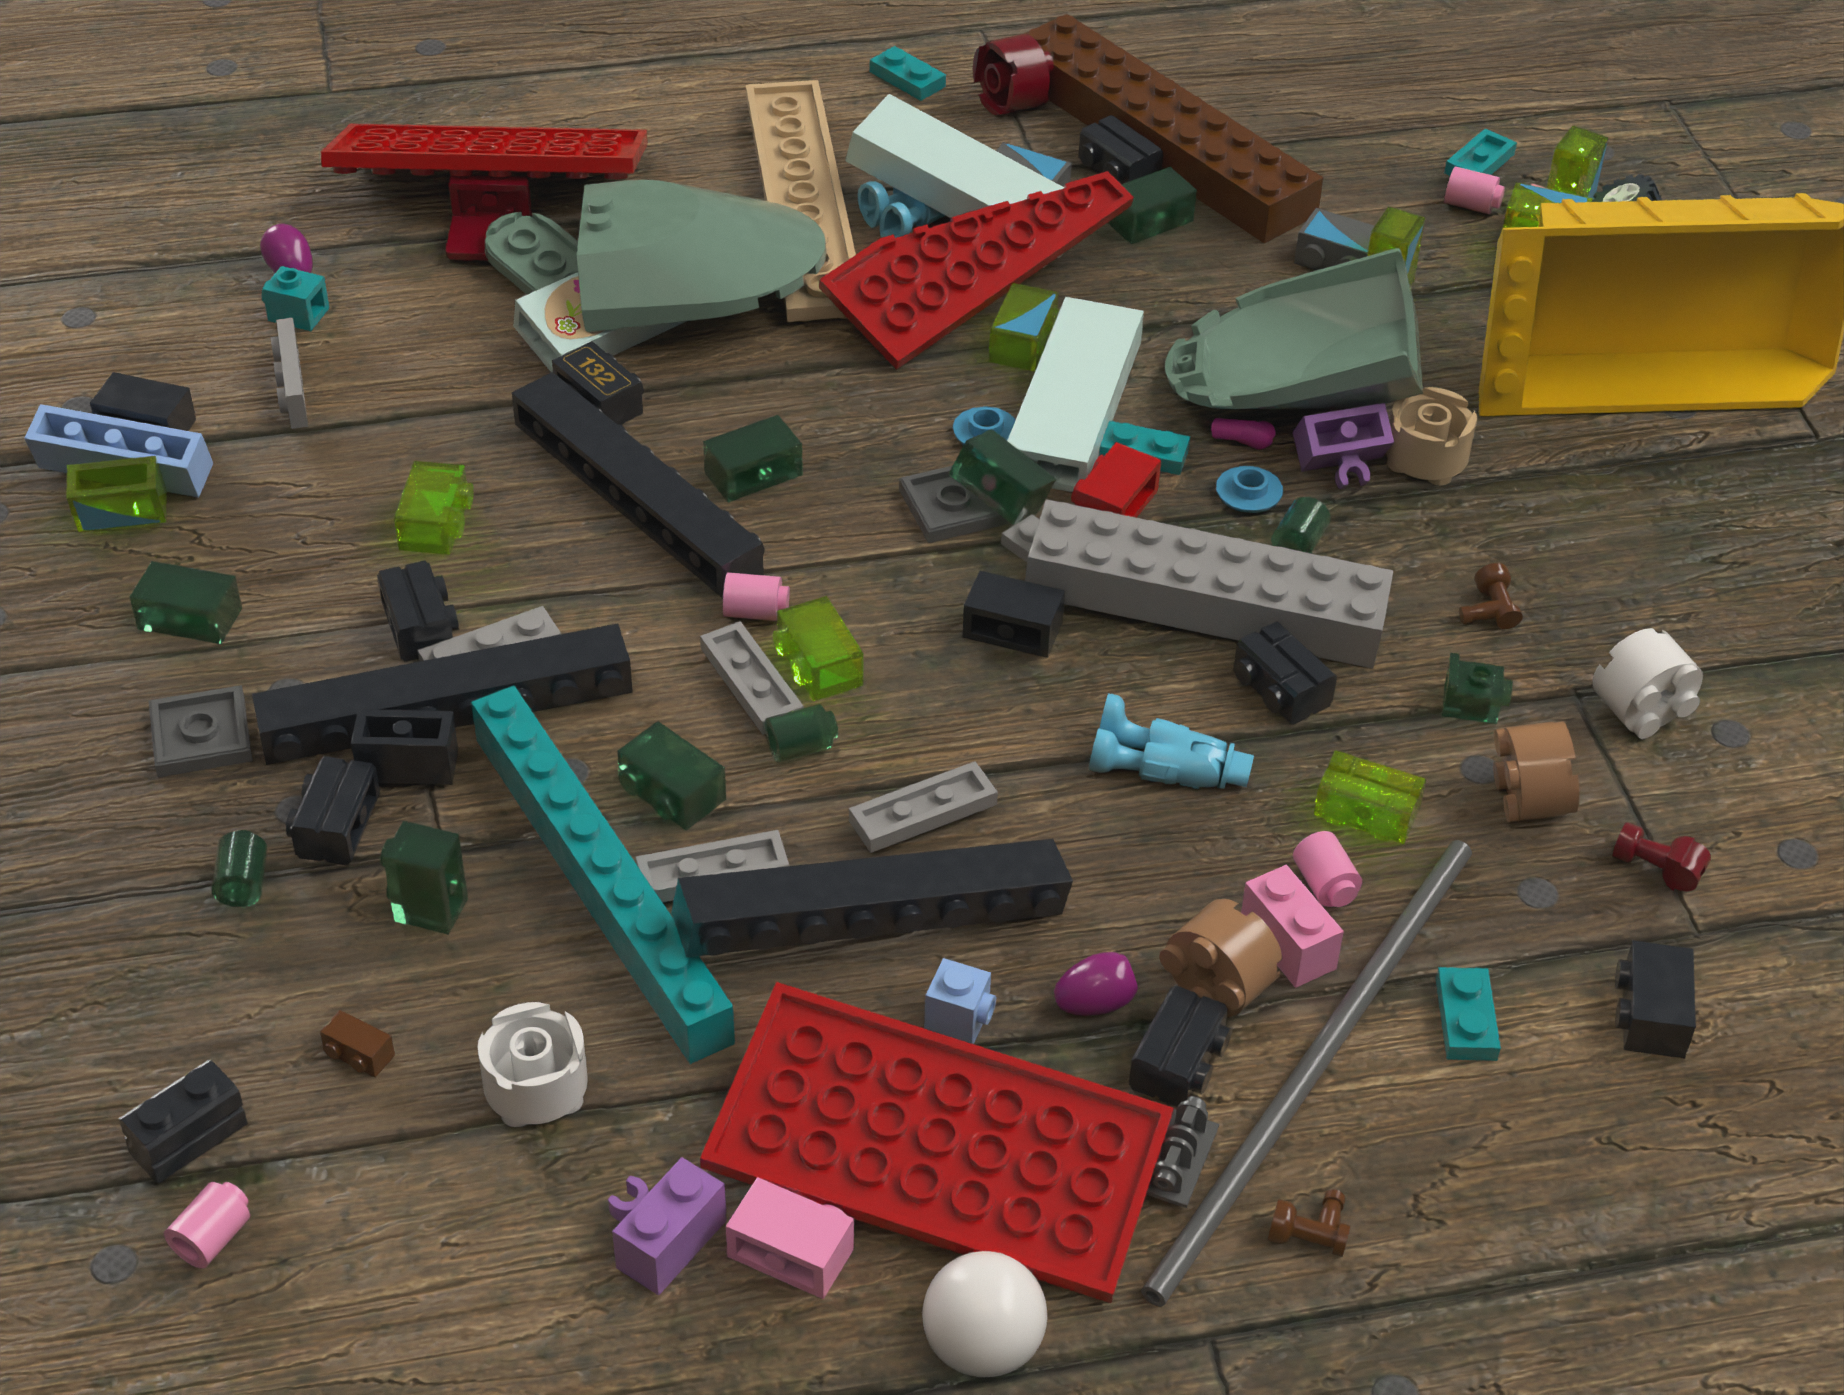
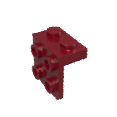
[446,175,532,261]

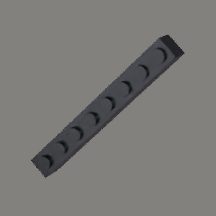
[512,372,764,598]
[252,623,633,765]
[671,838,1073,957]

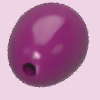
[260,223,313,273]
[1054,952,1138,1016]

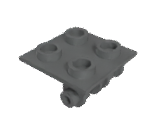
[1147,1096,1219,1208]

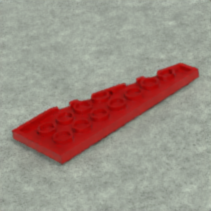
[819,171,1134,370]

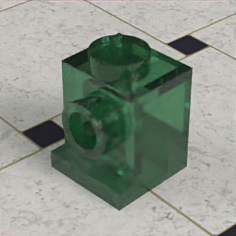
[1442,653,1513,724]

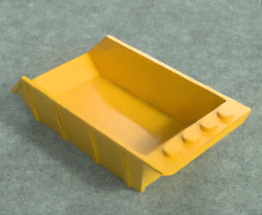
[1479,193,1844,416]

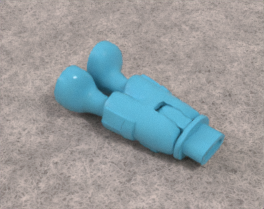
[858,181,945,238]
[1089,693,1254,789]

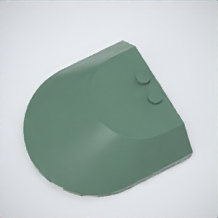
[577,180,827,332]
[1165,248,1423,410]

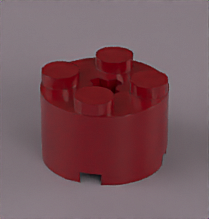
[972,34,1054,115]

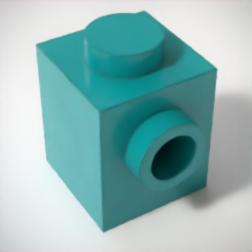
[261,266,329,331]

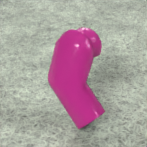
[1211,418,1276,450]

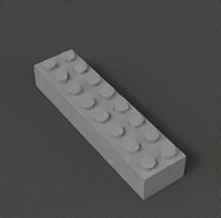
[1025,499,1393,669]

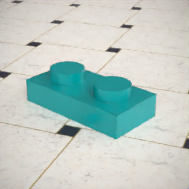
[869,46,946,101]
[1444,129,1517,176]
[1099,421,1191,475]
[1436,967,1501,1061]

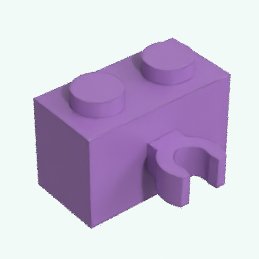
[1293,403,1394,490]
[608,1157,727,1296]

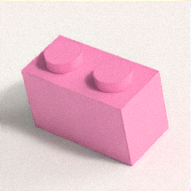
[1241,865,1344,988]
[726,1177,854,1299]

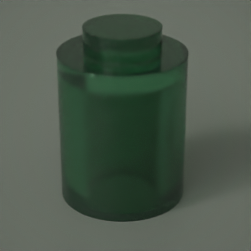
[1271,497,1331,554]
[765,704,839,763]
[211,830,267,907]

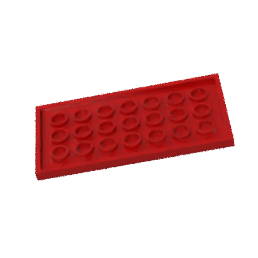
[321,124,648,179]
[700,982,1174,1303]

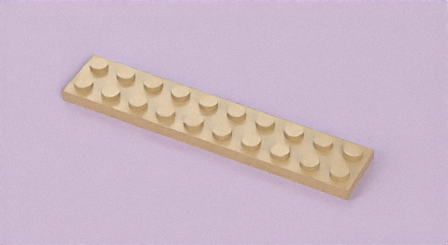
[746,80,856,322]

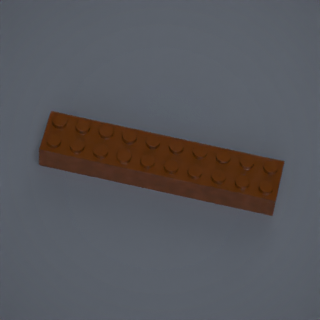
[1024,14,1323,244]

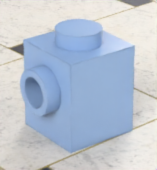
[924,958,996,1044]

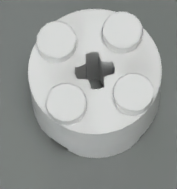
[1592,628,1703,739]
[478,1002,588,1127]

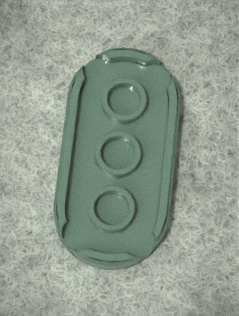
[485,212,578,295]

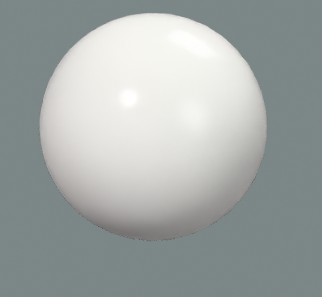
[922,1251,1047,1377]

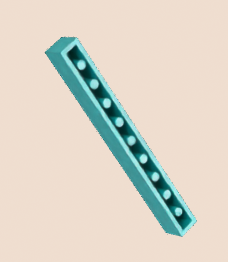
[471,686,735,1064]

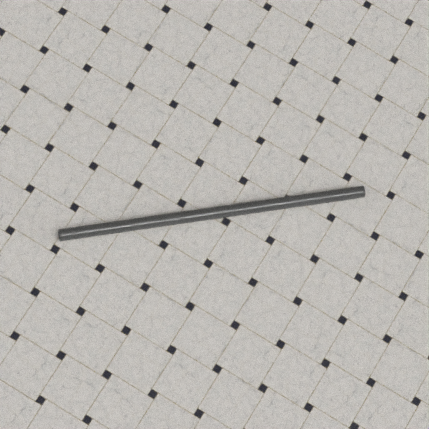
[1141,840,1472,1307]

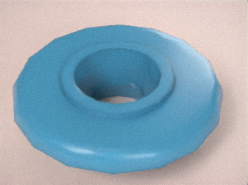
[953,406,1016,452]
[1216,466,1283,513]

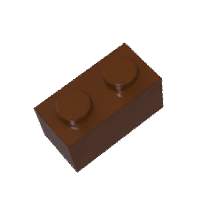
[320,1010,395,1078]

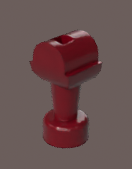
[1612,822,1711,892]

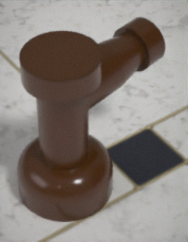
[1459,563,1523,629]
[1267,1189,1351,1257]

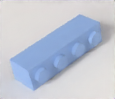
[24,404,213,498]

